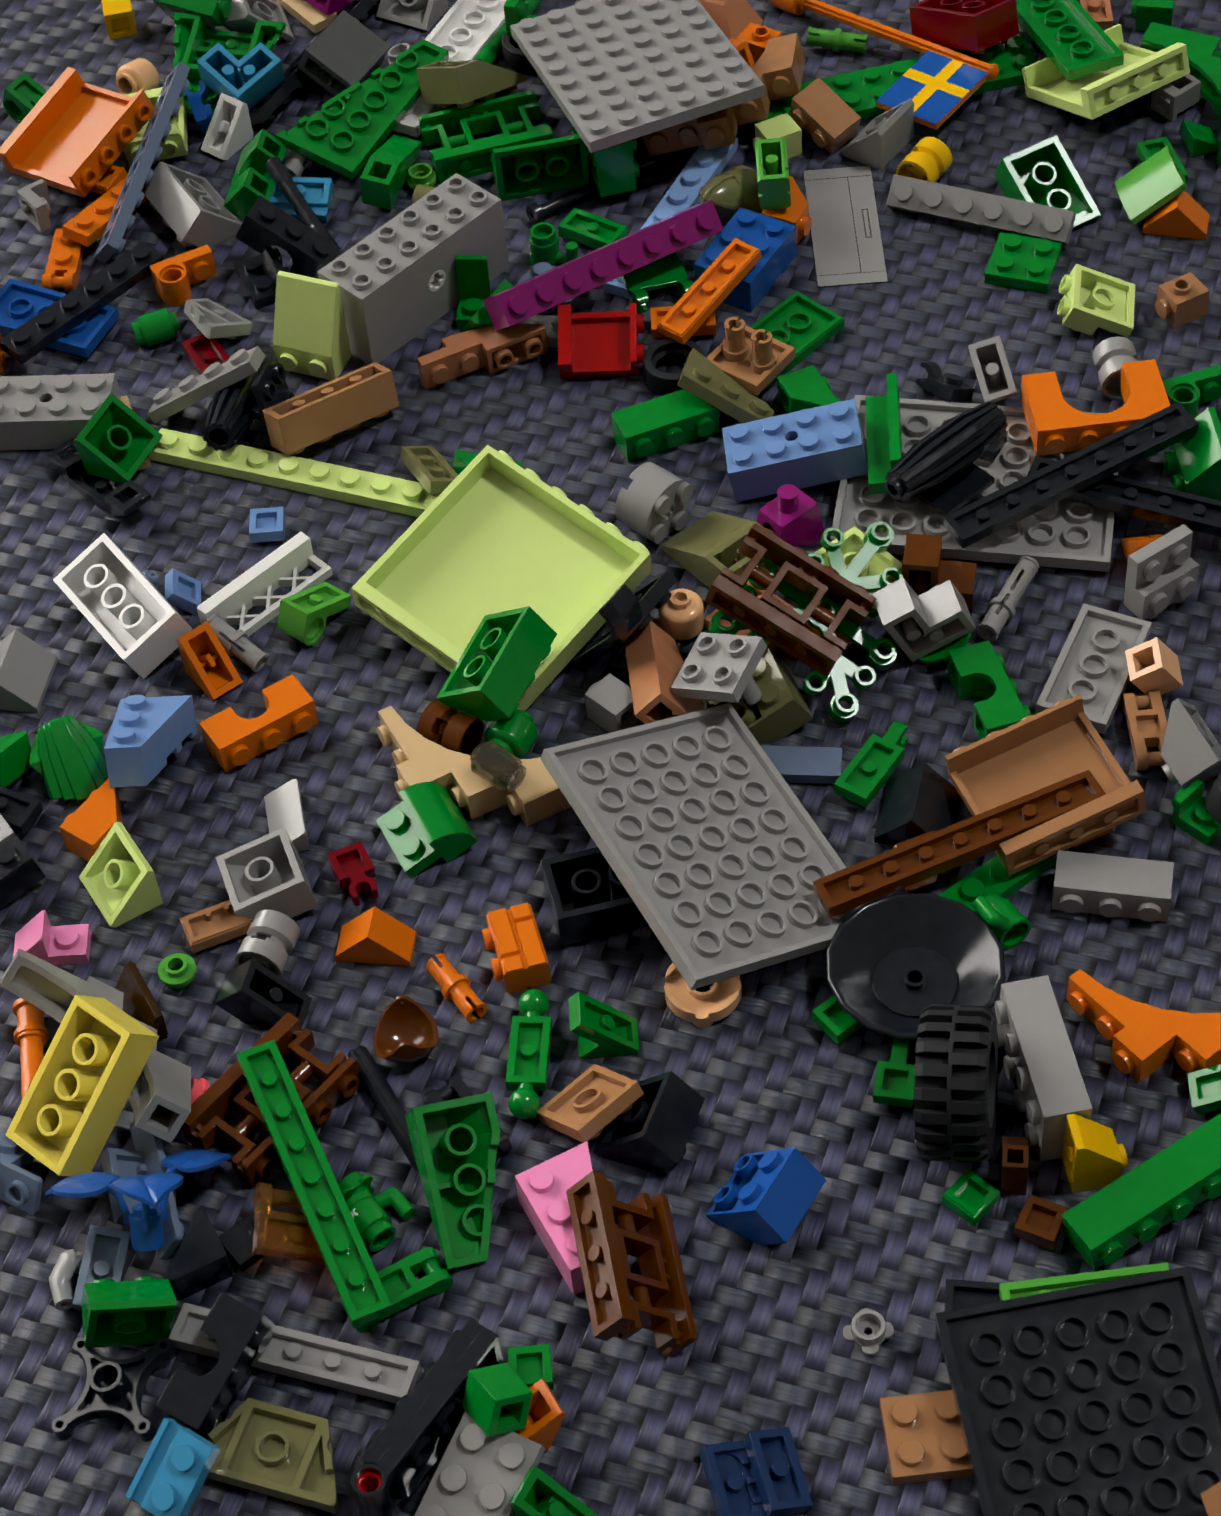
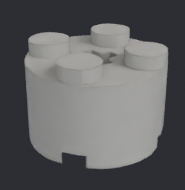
[615,462,694,544]

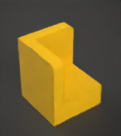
[101,0,138,40]

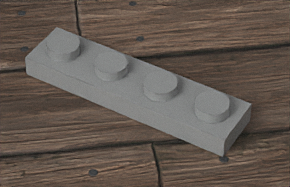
[147,346,265,424]

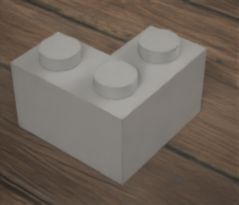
[872,578,976,662]

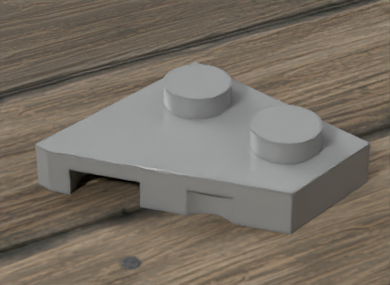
[183,298,253,339]

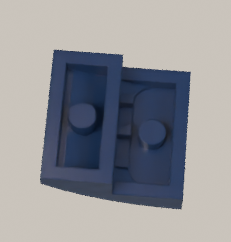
[699,1427,813,1516]

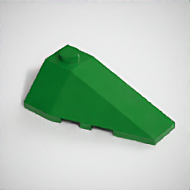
[405,1092,500,1270]

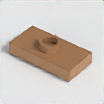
[179,900,253,954]

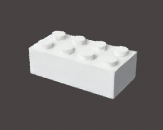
[53,533,193,679]

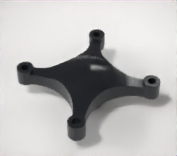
[51,1337,176,1442]

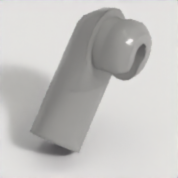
[49,1249,84,1311]

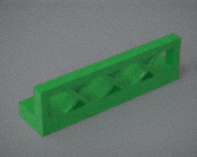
[865,373,903,495]

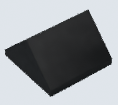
[874,763,961,845]

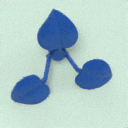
[45,1149,232,1251]

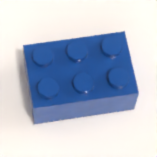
[694,207,797,312]

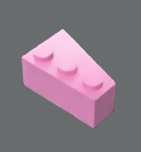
[514,1141,593,1296]

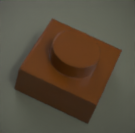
[1013,1194,1068,1250]

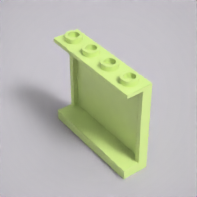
[1022,24,1190,120]

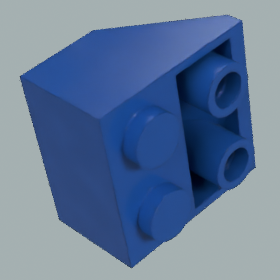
[706,1147,826,1246]

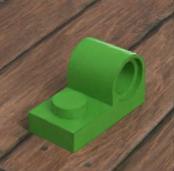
[278,582,352,646]

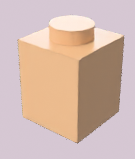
[1125,637,1183,695]

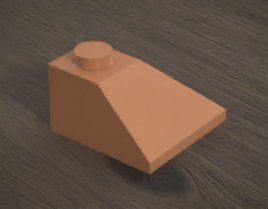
[698,0,764,39]

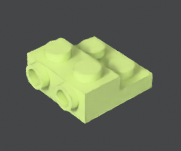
[1057,264,1135,337]

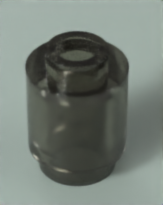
[470,741,526,792]

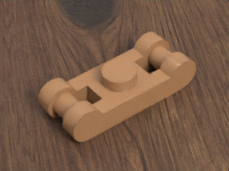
[1121,690,1167,772]

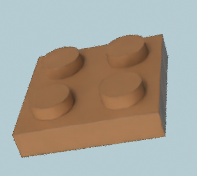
[536,1064,644,1143]
[880,1390,973,1485]

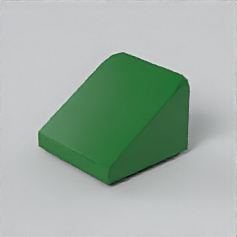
[1181,120,1219,156]

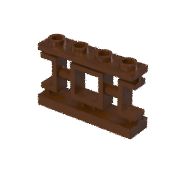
[705,523,877,677]
[181,1012,361,1188]
[566,1170,697,1357]

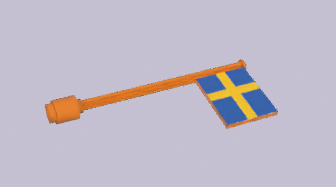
[768,0,999,130]

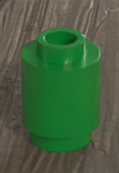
[131,307,181,347]

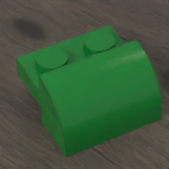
[376,782,478,878]

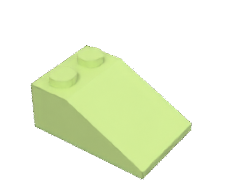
[273,270,352,380]

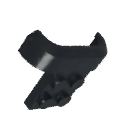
[568,570,678,666]

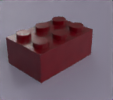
[909,0,1019,55]

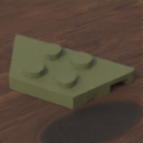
[206,1398,338,1514]

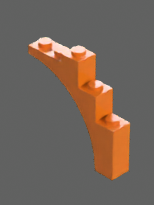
[1066,969,1221,1083]

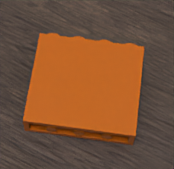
[0,67,154,198]

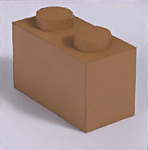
[789,77,861,155]

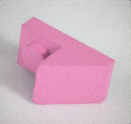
[13,910,92,965]

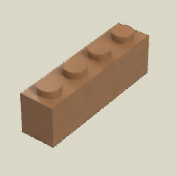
[262,362,400,455]

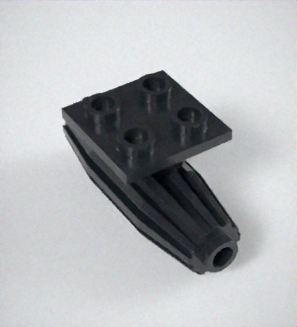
[202,351,295,451]
[885,402,1008,516]

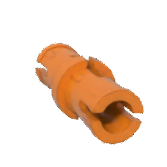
[425,953,487,1023]

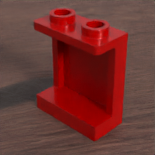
[558,303,644,378]

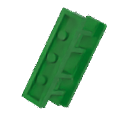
[418,90,554,184]

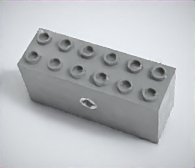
[317,173,509,364]

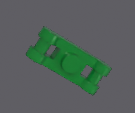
[339,1247,453,1333]

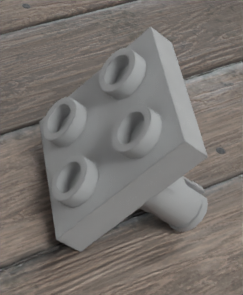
[671,632,767,705]

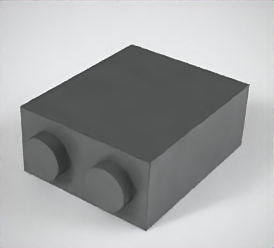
[297,10,391,96]

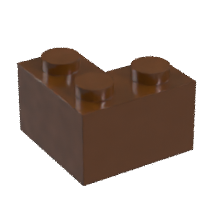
[902,533,977,616]

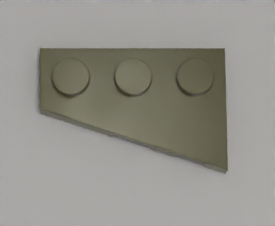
[677,348,774,423]

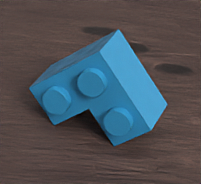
[197,42,285,110]

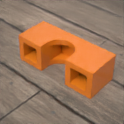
[199,674,319,773]

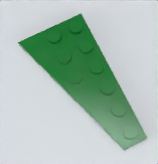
[275,39,449,180]

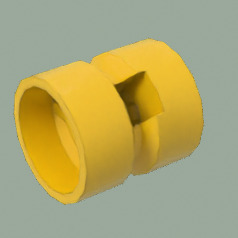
[896,137,952,183]

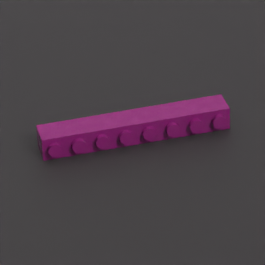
[483,200,724,330]

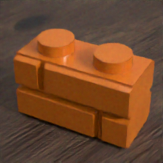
[482,902,551,994]

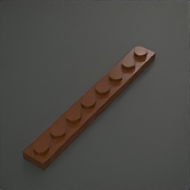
[813,770,1106,918]

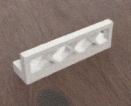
[196,532,333,638]

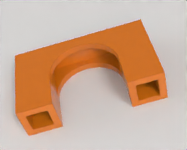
[1020,359,1171,456]

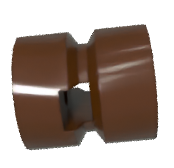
[416,700,484,756]

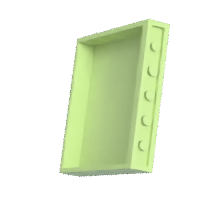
[351,444,651,711]

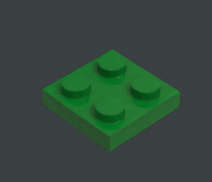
[984,232,1062,294]

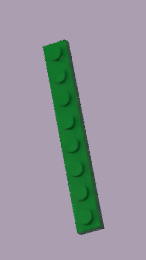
[237,1040,392,1329]

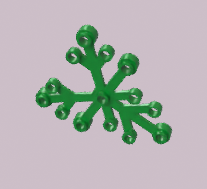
[709,521,903,724]

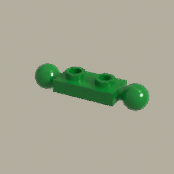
[506,989,552,1120]

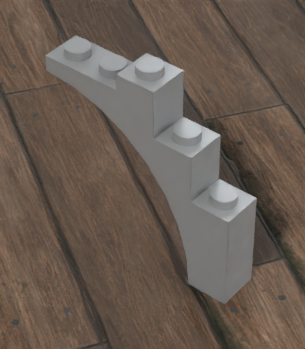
[0,948,191,1143]

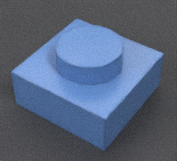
[249,506,286,543]
[165,568,201,615]

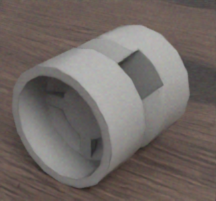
[1092,336,1138,400]
[235,910,301,977]

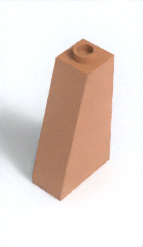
[624,620,703,724]

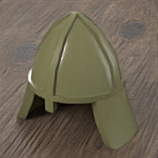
[698,165,763,224]

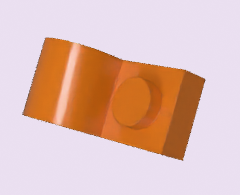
[149,244,217,307]

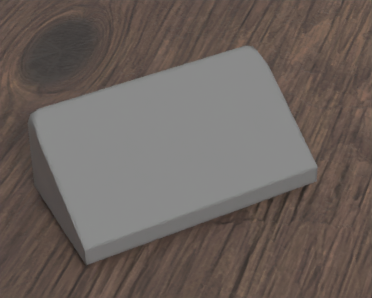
[264,778,310,852]

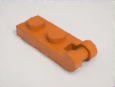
[42,229,86,292]

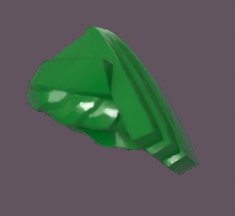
[29,715,108,801]

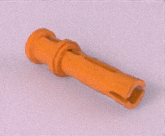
[13,998,49,1102]

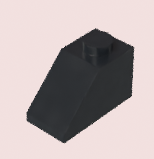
[215,959,312,1028]

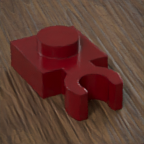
[327,841,379,906]

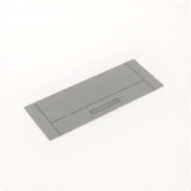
[803,166,888,287]

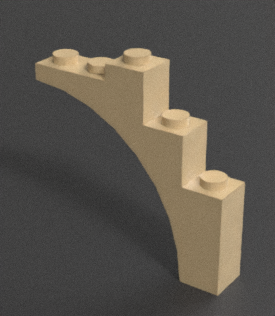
[377,706,571,827]

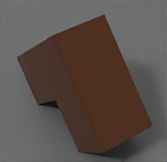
[1000,1136,1029,1195]

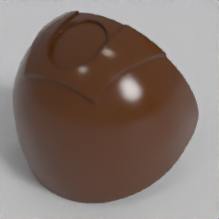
[373,995,438,1063]

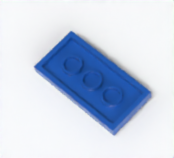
[0,278,119,358]

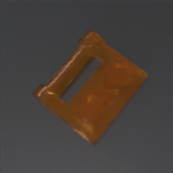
[252,1182,325,1264]

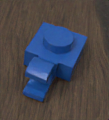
[184,80,214,138]

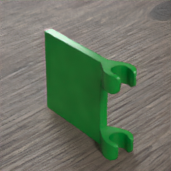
[620,252,694,314]

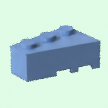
[104,695,197,788]

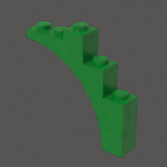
[1141,22,1221,165]

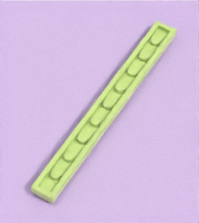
[149,428,437,517]

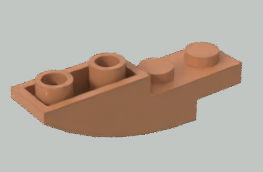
[417,323,548,389]

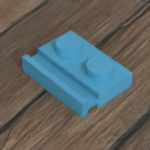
[270,177,334,222]
[125,1418,221,1516]

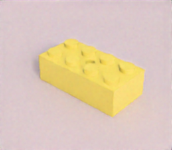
[5,994,159,1176]

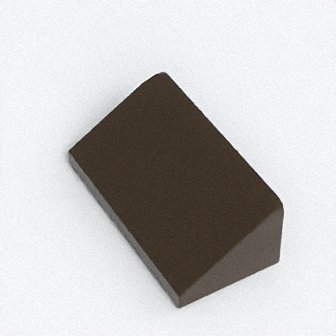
[115,961,168,1042]

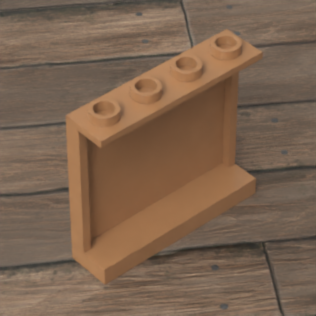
[945,694,1146,876]

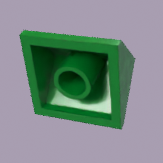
[73,393,163,483]

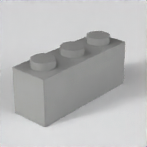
[1052,850,1174,922]

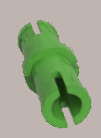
[806,26,868,54]

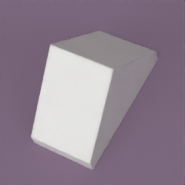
[200,93,254,161]

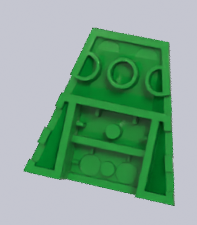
[173,12,286,118]

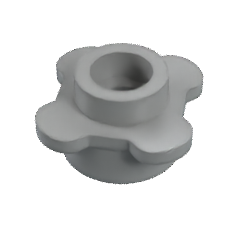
[843,1308,894,1356]

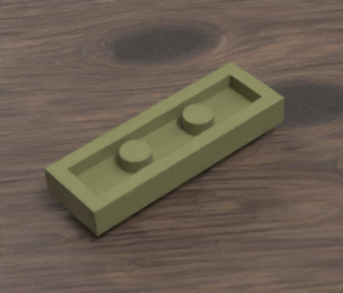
[400,446,458,497]

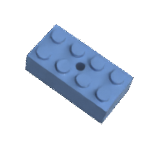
[722,399,868,503]

